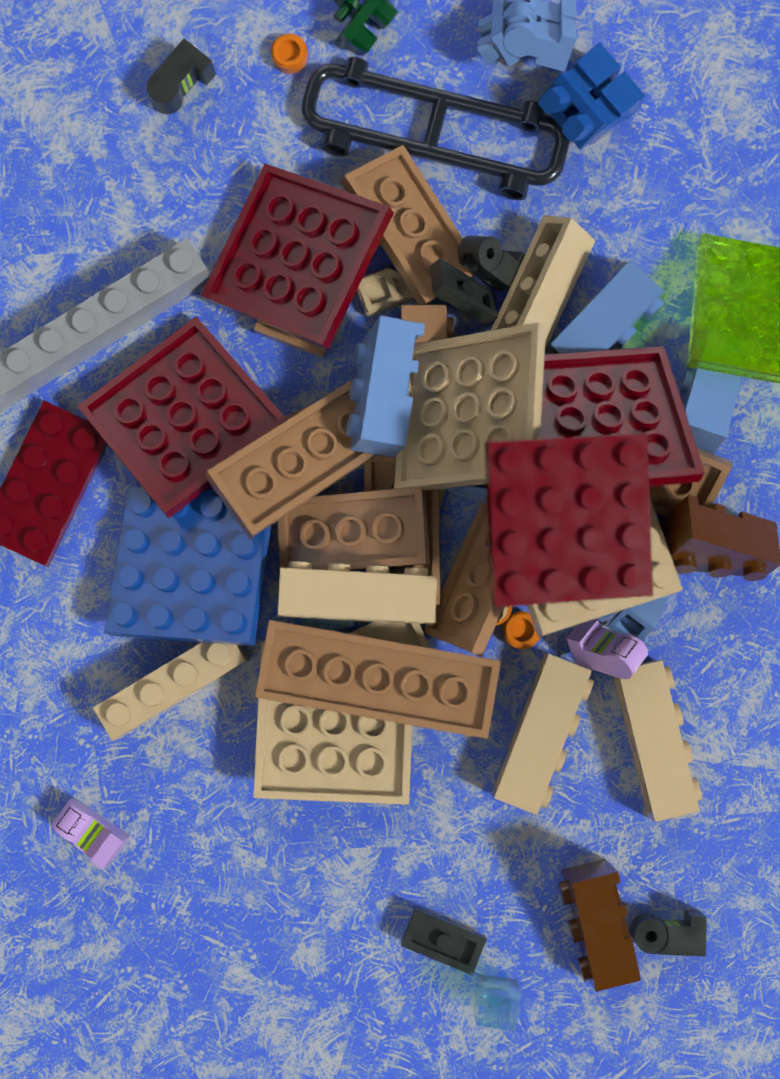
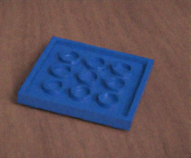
[104,487,271,646]

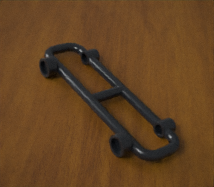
[301,57,569,201]

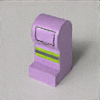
[567,619,648,679]
[51,799,130,870]

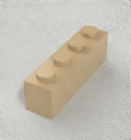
[490,215,595,352]
[278,562,437,625]
[93,642,250,741]
[491,653,594,815]
[613,660,702,822]

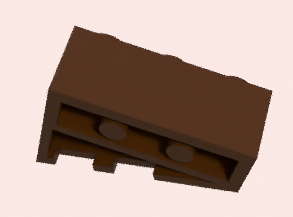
[659,494,780,581]
[558,859,641,992]

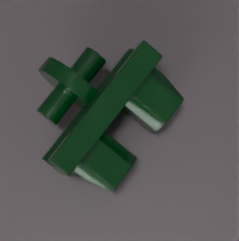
[334,0,398,56]

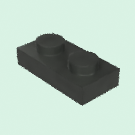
[430,258,498,326]
[401,907,487,976]

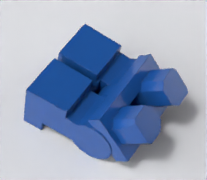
[538,42,646,150]

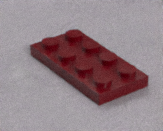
[0,400,108,567]

